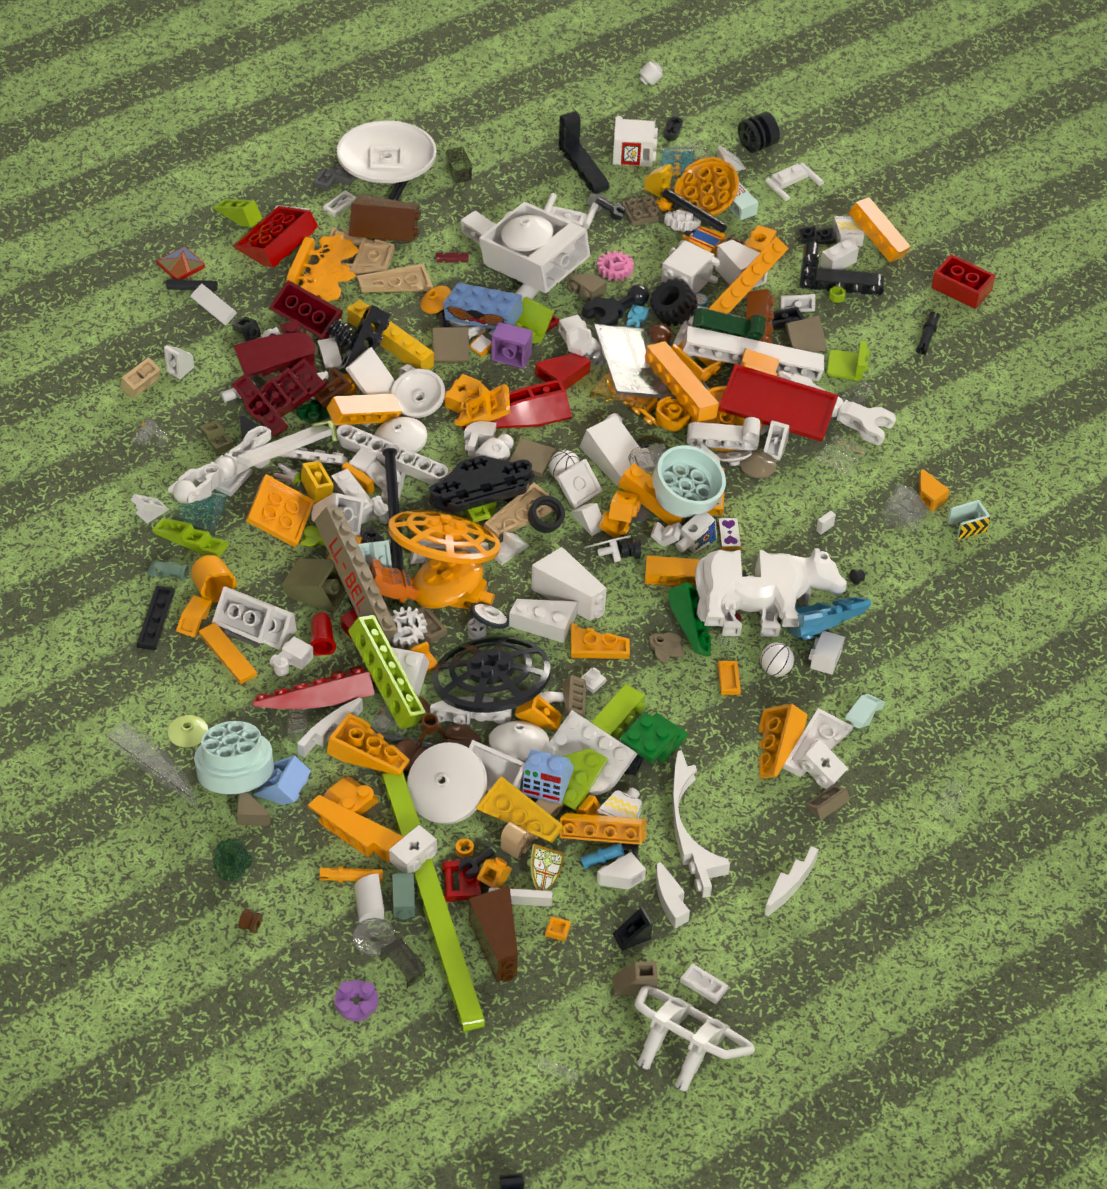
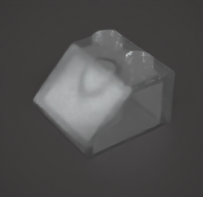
[880,483,929,535]

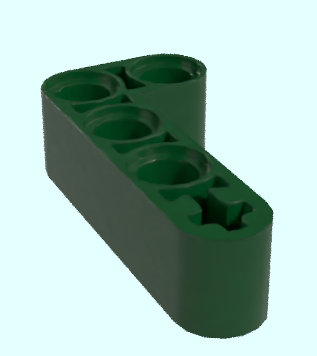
[692,308,766,341]

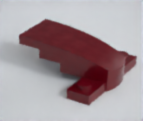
[233,319,318,377]
[231,358,327,438]

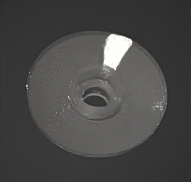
[353,918,396,956]

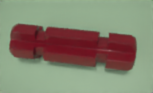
[435,252,469,263]

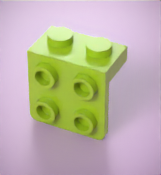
[827,341,870,381]

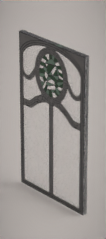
[594,324,677,399]

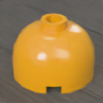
[655,396,691,432]

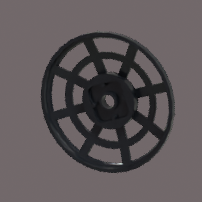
[433,636,551,713]

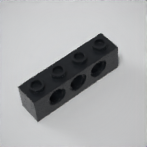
[339,305,390,374]

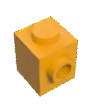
[477,857,512,888]

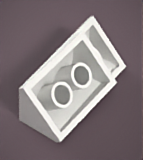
[212,586,297,650]

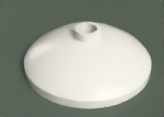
[501,215,553,251]
[391,369,445,418]
[374,417,428,453]
[489,721,549,761]

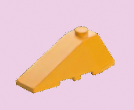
[759,704,808,779]

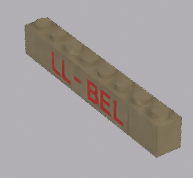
[314,506,398,641]

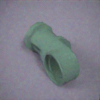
[148,561,189,581]

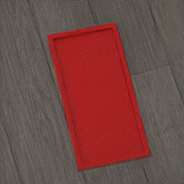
[718,364,838,442]

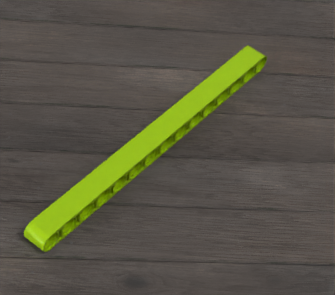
[381,772,485,1032]

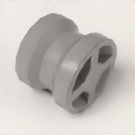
[467,618,487,640]

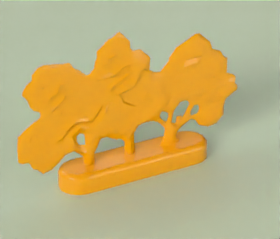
[286,233,359,302]

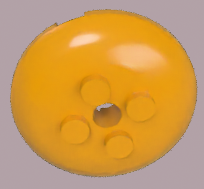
[674,157,739,216]
[412,551,483,609]

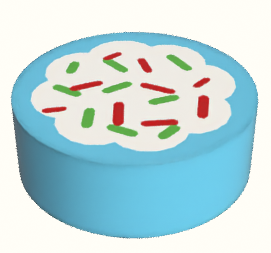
[695,293,708,307]

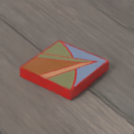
[157,246,205,280]

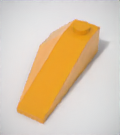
[327,713,410,775]

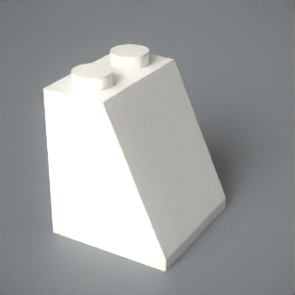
[715,240,768,288]

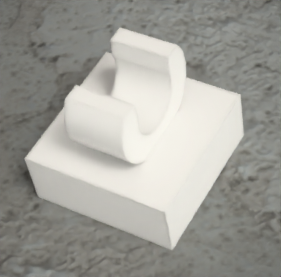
[581,668,606,694]

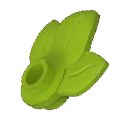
[300,526,325,546]

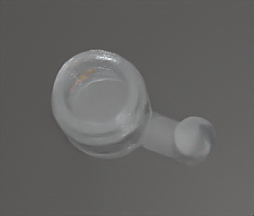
[134,419,169,448]
[373,706,407,736]

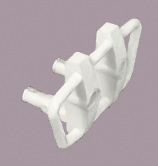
[634,986,755,1091]

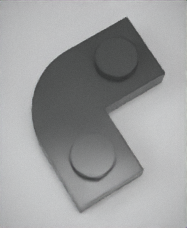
[313,165,356,191]

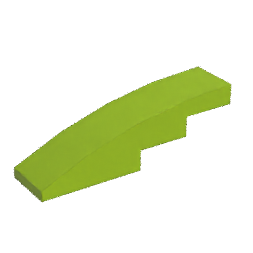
[152,518,229,557]

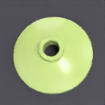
[168,715,208,747]

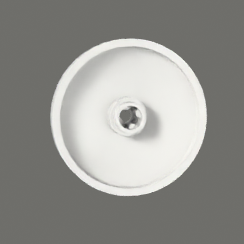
[407,742,487,825]

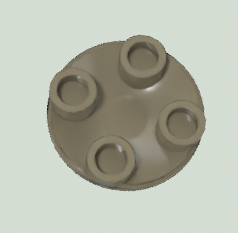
[740,451,776,479]

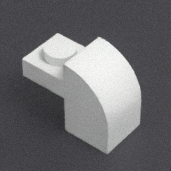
[464,421,496,458]

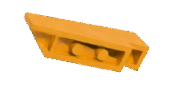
[308,795,404,864]

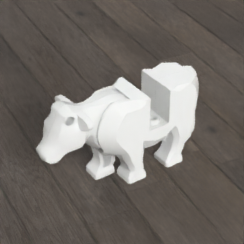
[695,548,847,637]

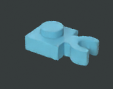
[626,305,649,331]

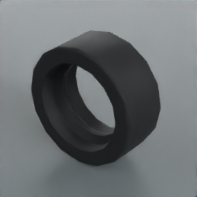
[528,496,565,533]

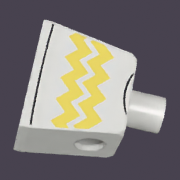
[833,216,864,246]
[597,788,642,818]

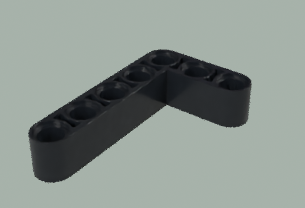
[558,111,609,194]
[800,242,884,296]

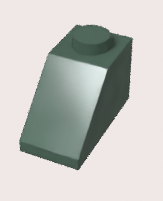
[392,873,415,920]

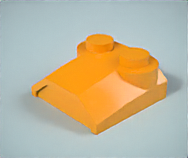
[323,777,378,815]

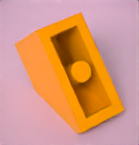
[515,695,563,731]

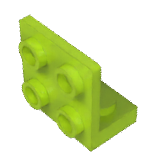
[514,297,554,343]

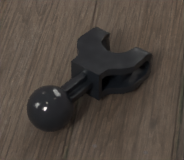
[581,284,649,335]

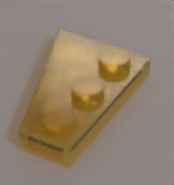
[589,373,654,410]

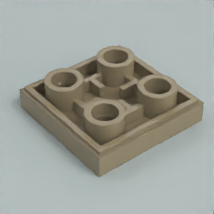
[621,196,664,226]
[785,316,827,353]
[433,327,469,363]
[509,438,555,477]

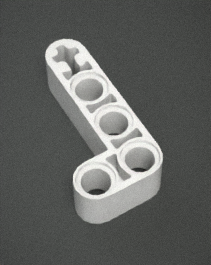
[687,417,760,451]

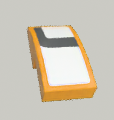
[469,328,495,357]

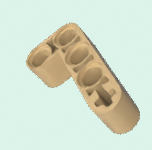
[501,799,563,860]

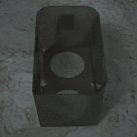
[446,147,472,183]
[380,938,425,990]

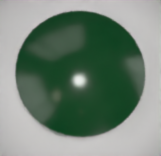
[296,400,331,422]

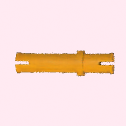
[319,866,383,883]

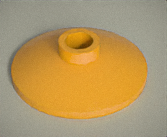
[420,286,451,314]

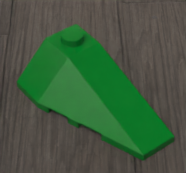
[668,582,712,657]

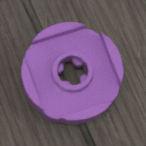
[335,980,378,1021]

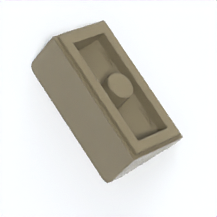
[805,784,850,820]

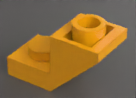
[176,595,213,638]

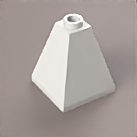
[311,493,364,536]

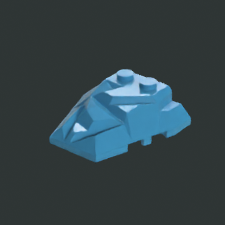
[787,597,871,639]

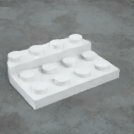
[542,711,637,795]

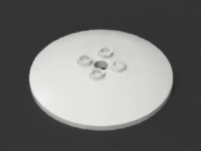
[337,121,436,183]

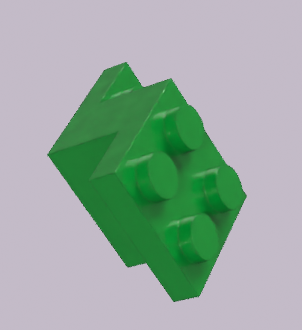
[620,712,688,763]

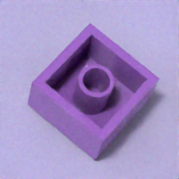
[491,322,533,369]

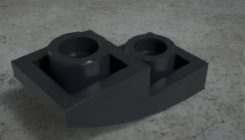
[799,226,836,244]

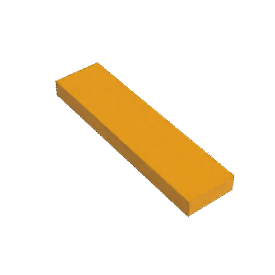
[199,622,257,685]

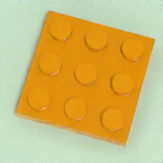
[246,474,314,547]

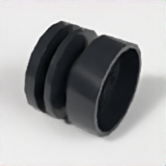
[738,111,780,153]

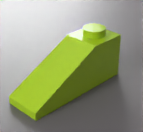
[213,199,263,228]

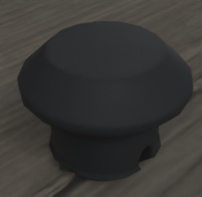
[849,569,866,585]

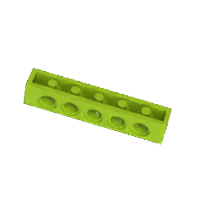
[348,615,426,729]

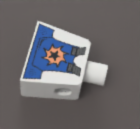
[675,512,717,553]

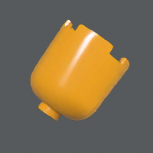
[190,555,237,603]

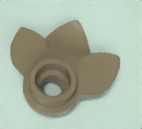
[649,632,685,664]

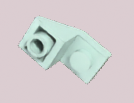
[845,694,885,728]

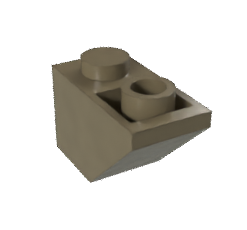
[567,274,607,301]
[613,961,658,996]

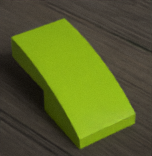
[464,505,491,522]

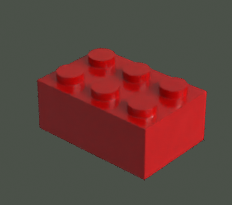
[931,254,996,309]

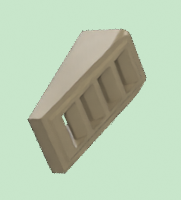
[562,675,586,718]

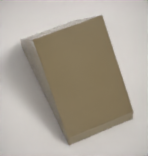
[237,792,270,826]

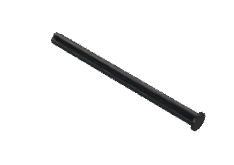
[382,448,404,572]

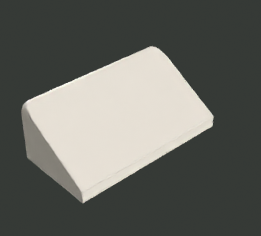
[779,294,815,312]

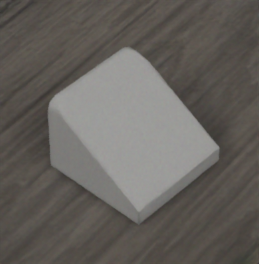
[587,194,612,211]

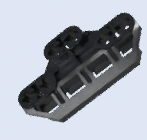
[429,456,534,513]

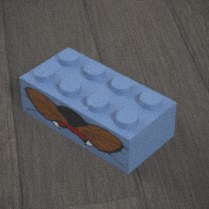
[443,283,523,330]

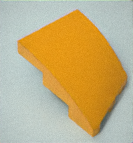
[454,383,510,426]

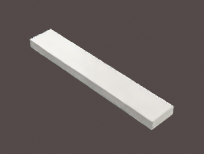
[237,425,332,467]

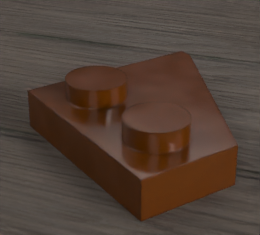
[314,367,353,408]

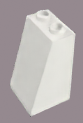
[579,415,653,488]
[531,547,607,621]

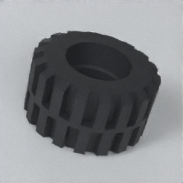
[650,278,698,326]

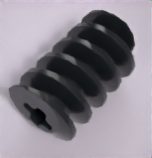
[326,317,355,352]

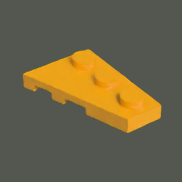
[571,623,630,659]

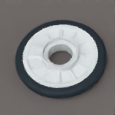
[470,603,510,629]

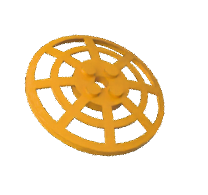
[388,510,501,564]

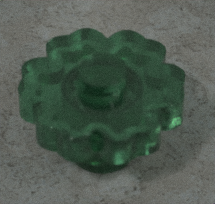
[213,838,252,881]

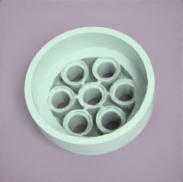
[652,445,726,518]
[194,721,274,794]

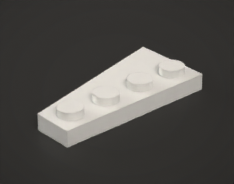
[783,708,854,777]

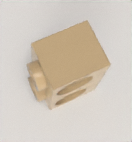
[120,357,161,399]

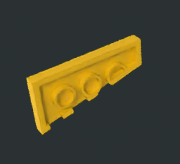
[476,776,565,843]

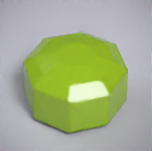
[829,286,846,303]

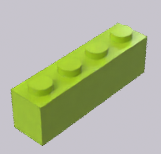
[591,684,646,740]

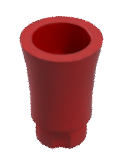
[309,612,336,656]

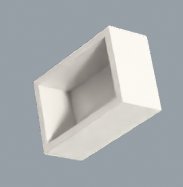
[469,740,526,793]

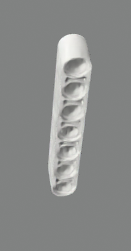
[337,424,449,485]

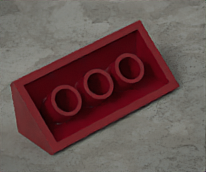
[269,280,343,340]

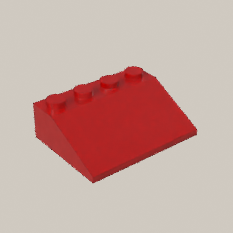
[233,206,319,267]

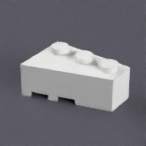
[509,599,578,643]

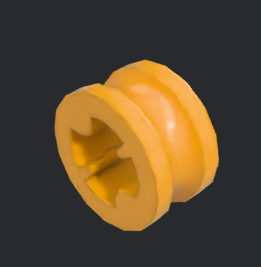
[455,838,474,858]

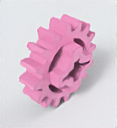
[597,250,634,282]

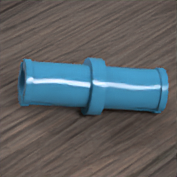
[581,843,624,869]

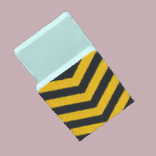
[947,500,990,540]

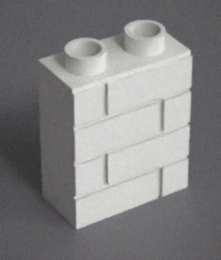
[479,202,590,293]

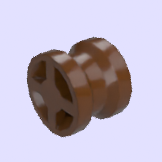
[238,908,263,934]

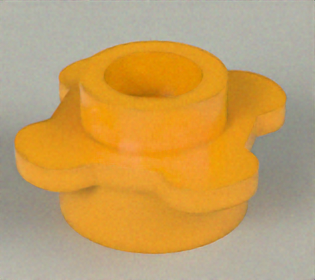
[655,197,673,212]

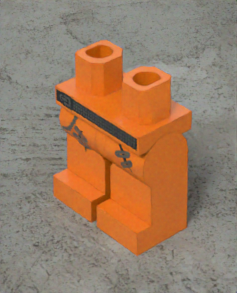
[369,558,419,603]

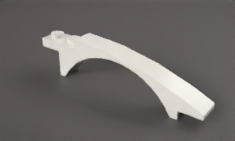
[672,750,730,898]

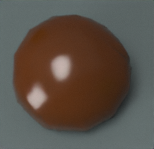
[647,323,673,346]

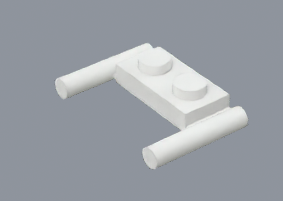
[765,163,824,201]
[544,193,599,229]

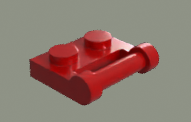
[442,861,481,902]

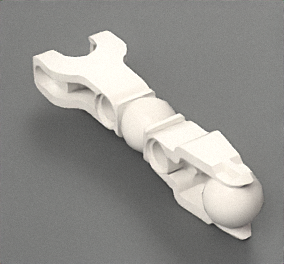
[778,371,896,446]
[168,426,271,504]

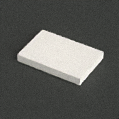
[346,347,395,395]

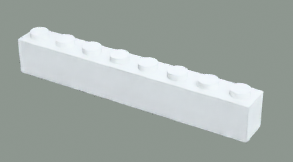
[682,326,824,381]

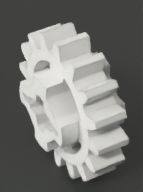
[664,209,701,232]
[389,607,427,648]

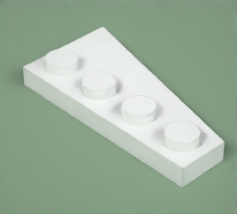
[279,447,348,465]

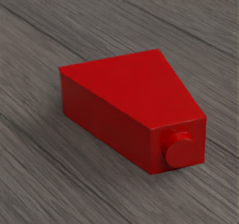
[535,353,591,390]

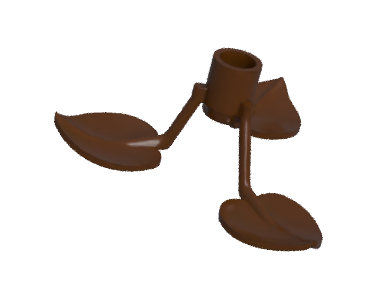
[396,695,481,772]

